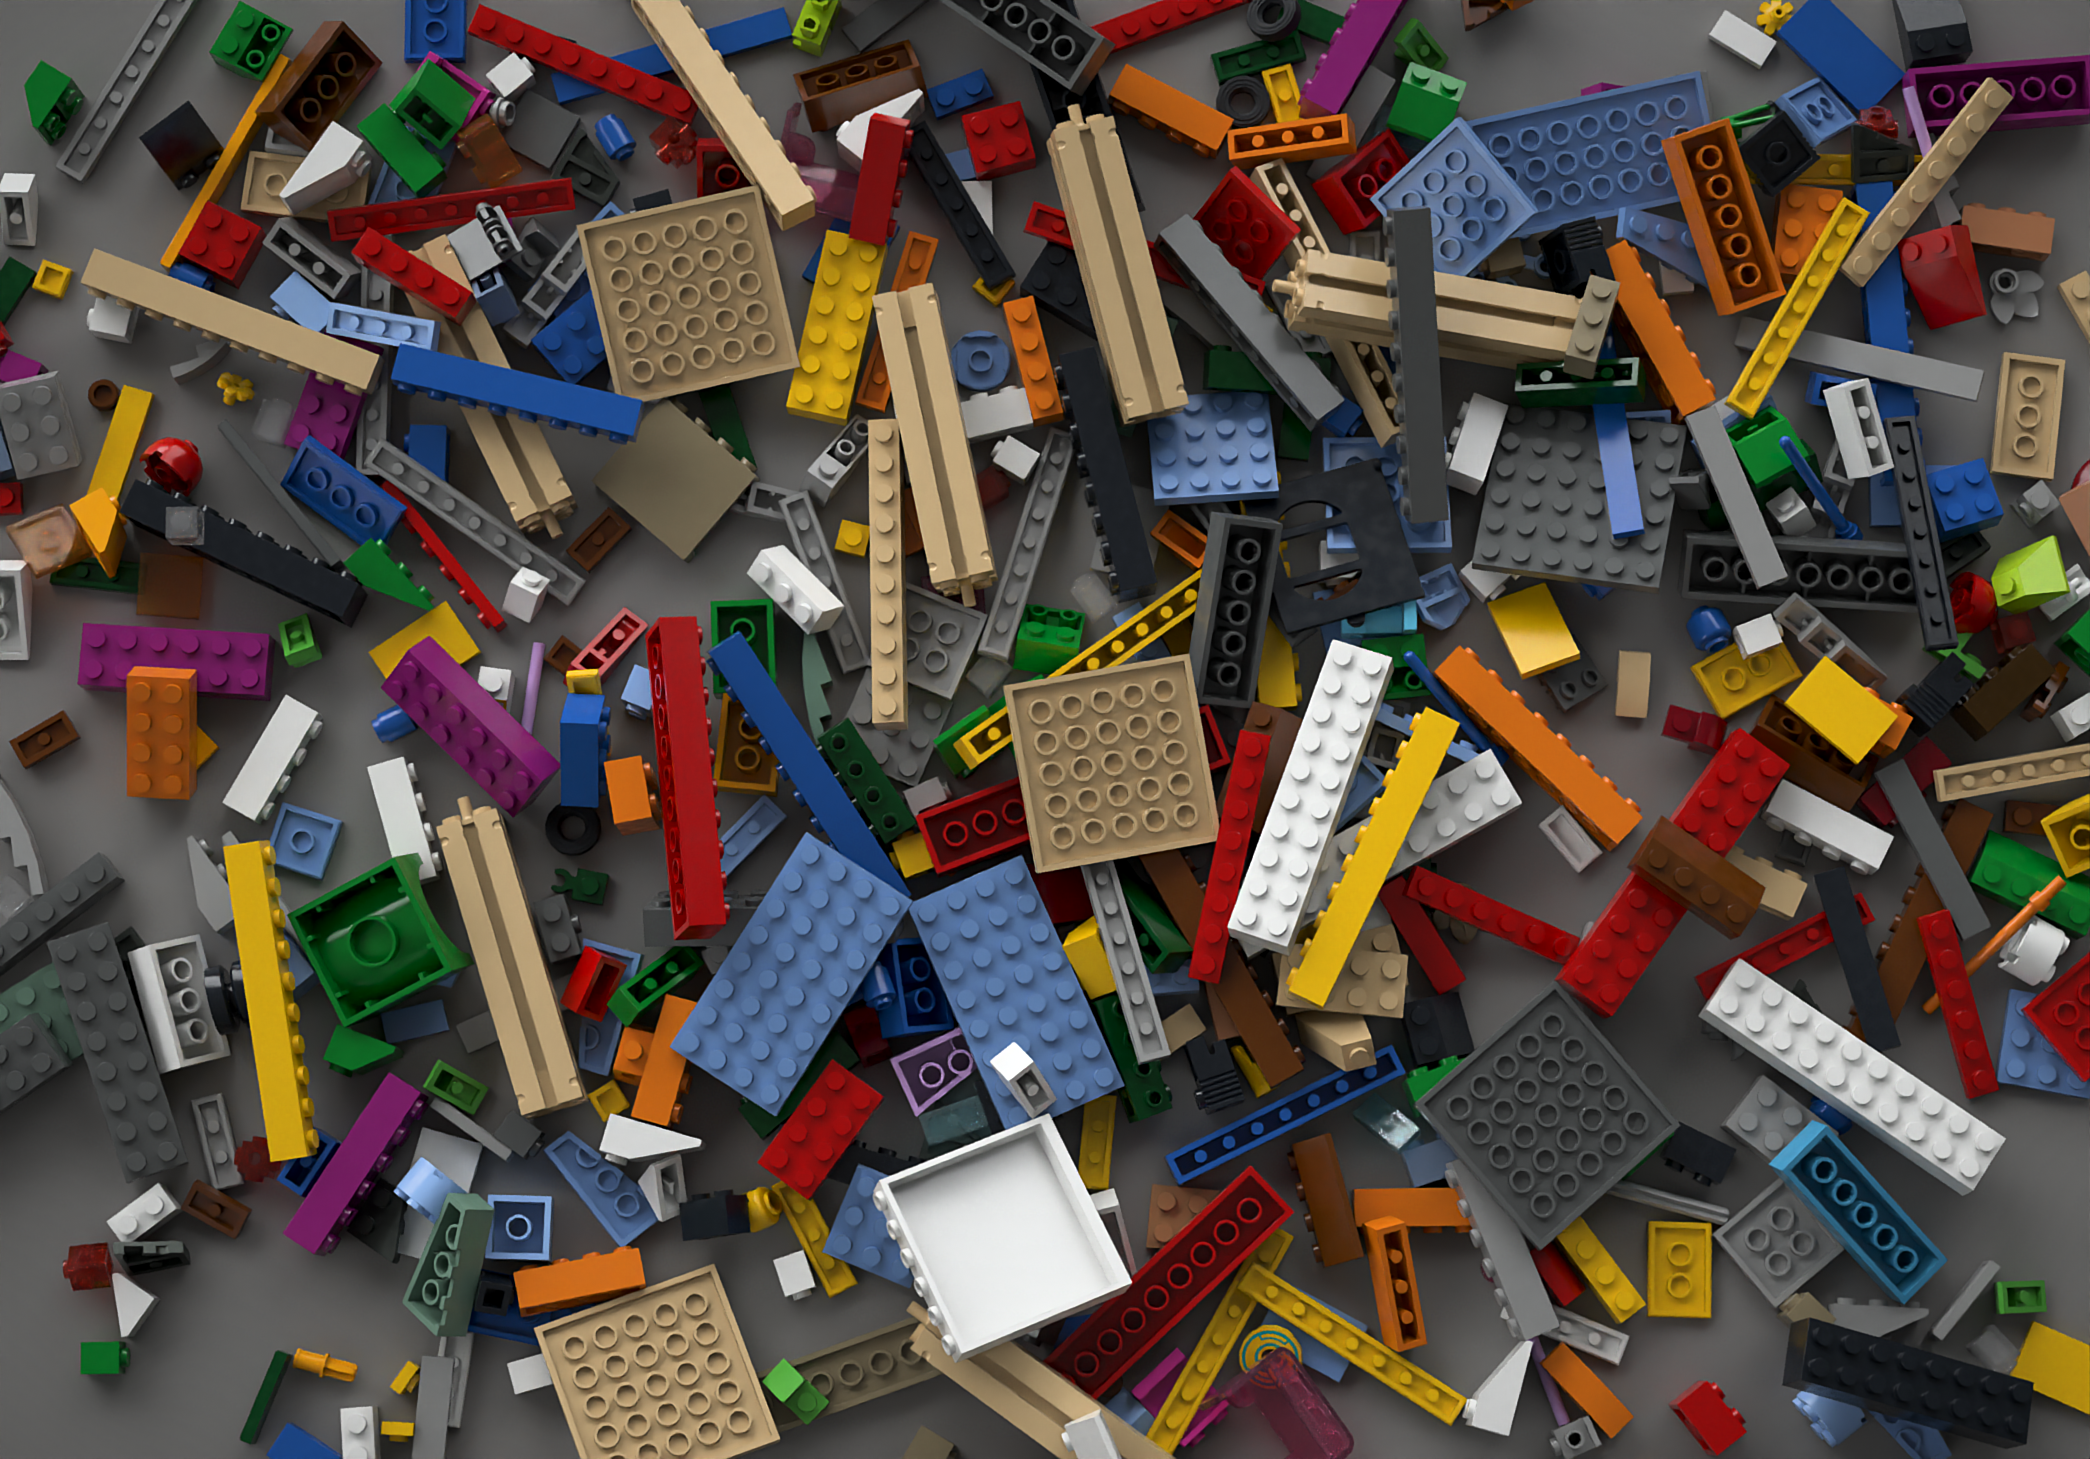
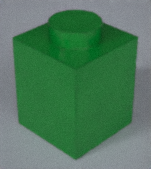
[81,1341,130,1375]

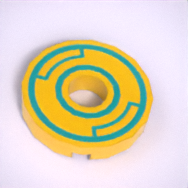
[1239,1325,1303,1388]

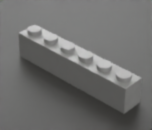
[1445,1158,1560,1341]

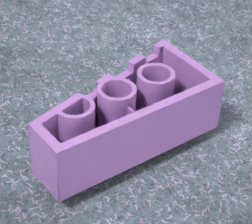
[889,1026,977,1117]

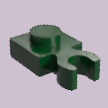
[551,868,609,906]

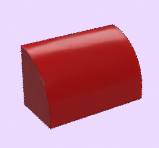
[560,945,627,1022]
[1529,1242,1586,1307]

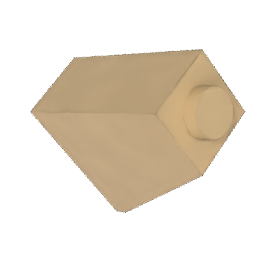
[1295,1010,1377,1072]

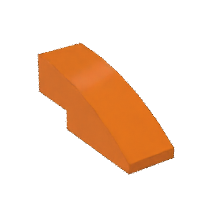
[1150,509,1207,573]
[1539,1342,1634,1439]

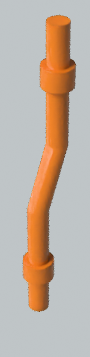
[1921,875,2067,1015]

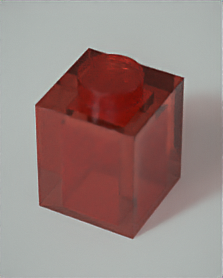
[976,465,1011,512]
[1990,611,2037,655]

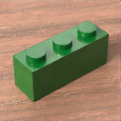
[357,103,448,198]
[606,946,704,1028]

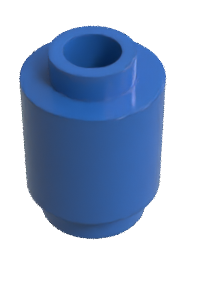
[594,114,636,161]
[168,262,216,293]
[371,705,418,743]
[860,961,897,1010]

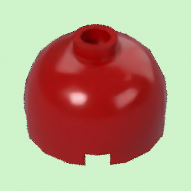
[139,437,203,497]
[1949,571,1998,635]

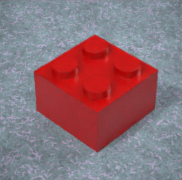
[961,101,1036,181]
[178,200,267,290]
[1668,1380,1747,1456]

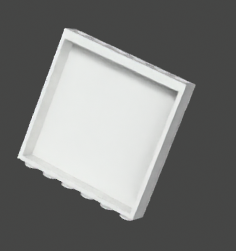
[873,1113,1132,1363]

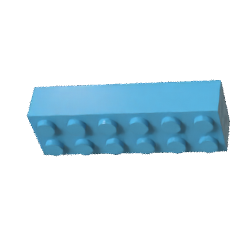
[1768,1120,1948,1305]

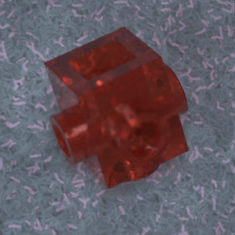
[1853,106,1899,139]
[649,115,697,169]
[234,1136,282,1183]
[63,1242,114,1291]

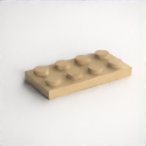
[240,151,372,223]
[1989,352,2065,482]
[1276,944,1408,1019]

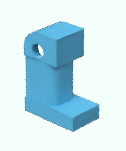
[1340,600,1417,639]

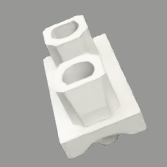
[2039,563,2090,622]

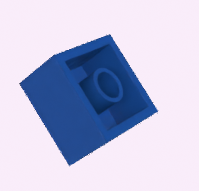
[1926,458,2004,543]

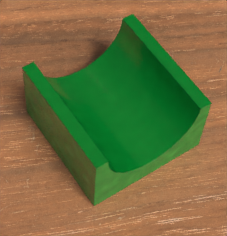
[287,852,475,1028]

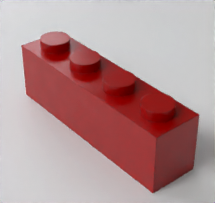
[848,113,914,246]
[351,227,477,327]

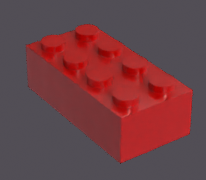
[757,1059,885,1201]

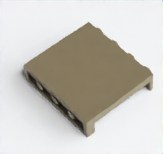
[591,397,760,563]

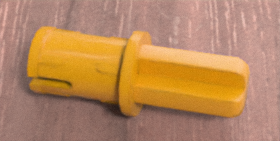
[292,1348,358,1382]

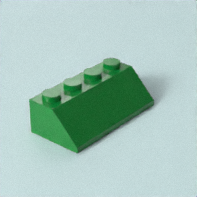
[1967,830,2090,940]

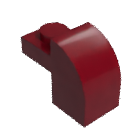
[1661,704,1728,756]
[843,1004,893,1069]

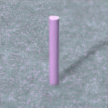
[1902,86,1932,158]
[521,642,545,735]
[1526,1336,1570,1426]

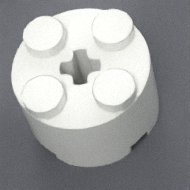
[1998,915,2070,986]

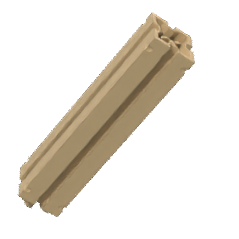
[1046,104,1189,428]
[405,234,578,539]
[1272,249,1583,370]
[872,283,998,608]
[436,796,589,1120]
[906,1300,1176,1459]

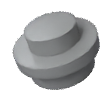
[489,97,516,128]

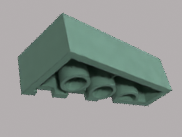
[402,1193,495,1337]

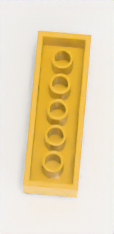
[786,230,888,426]

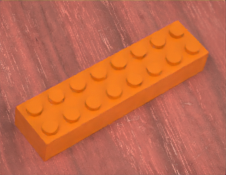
[1433,645,1643,852]

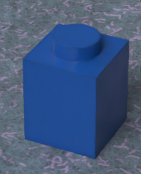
[1321,395,1364,437]

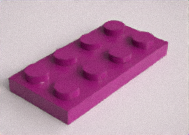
[284,329,384,460]

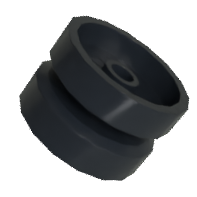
[204,960,250,1036]

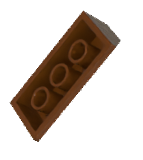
[255,21,383,153]
[793,39,929,133]
[1748,694,1879,813]
[1216,701,1303,838]
[1626,815,1766,940]
[1287,1133,1364,1268]

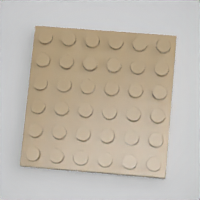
[576,185,800,402]
[1003,654,1220,873]
[534,1264,780,1459]

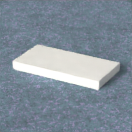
[397,1127,484,1259]

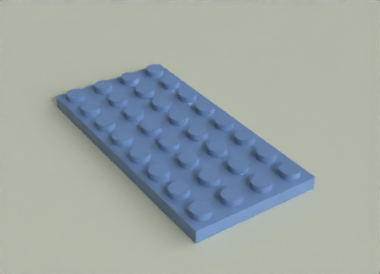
[1465,71,1710,239]
[670,832,914,1116]
[908,855,1124,1130]

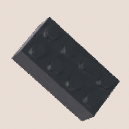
[1020,241,1098,341]

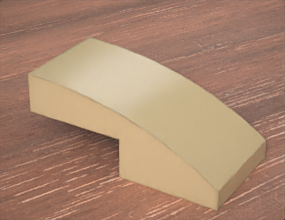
[1615,650,1651,718]
[1160,1003,1207,1061]

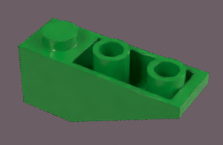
[343,538,434,611]

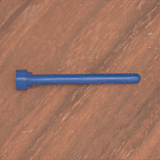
[1779,436,1863,540]
[1403,651,1509,766]

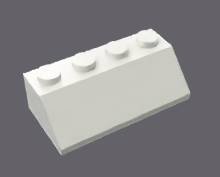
[128,934,231,1074]

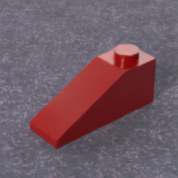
[563,607,649,687]

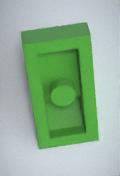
[1393,18,1449,72]
[278,613,322,668]
[1922,632,1986,683]
[423,1059,489,1115]
[1994,1280,2047,1314]
[762,1358,830,1425]

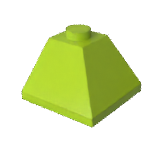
[1991,535,2070,615]

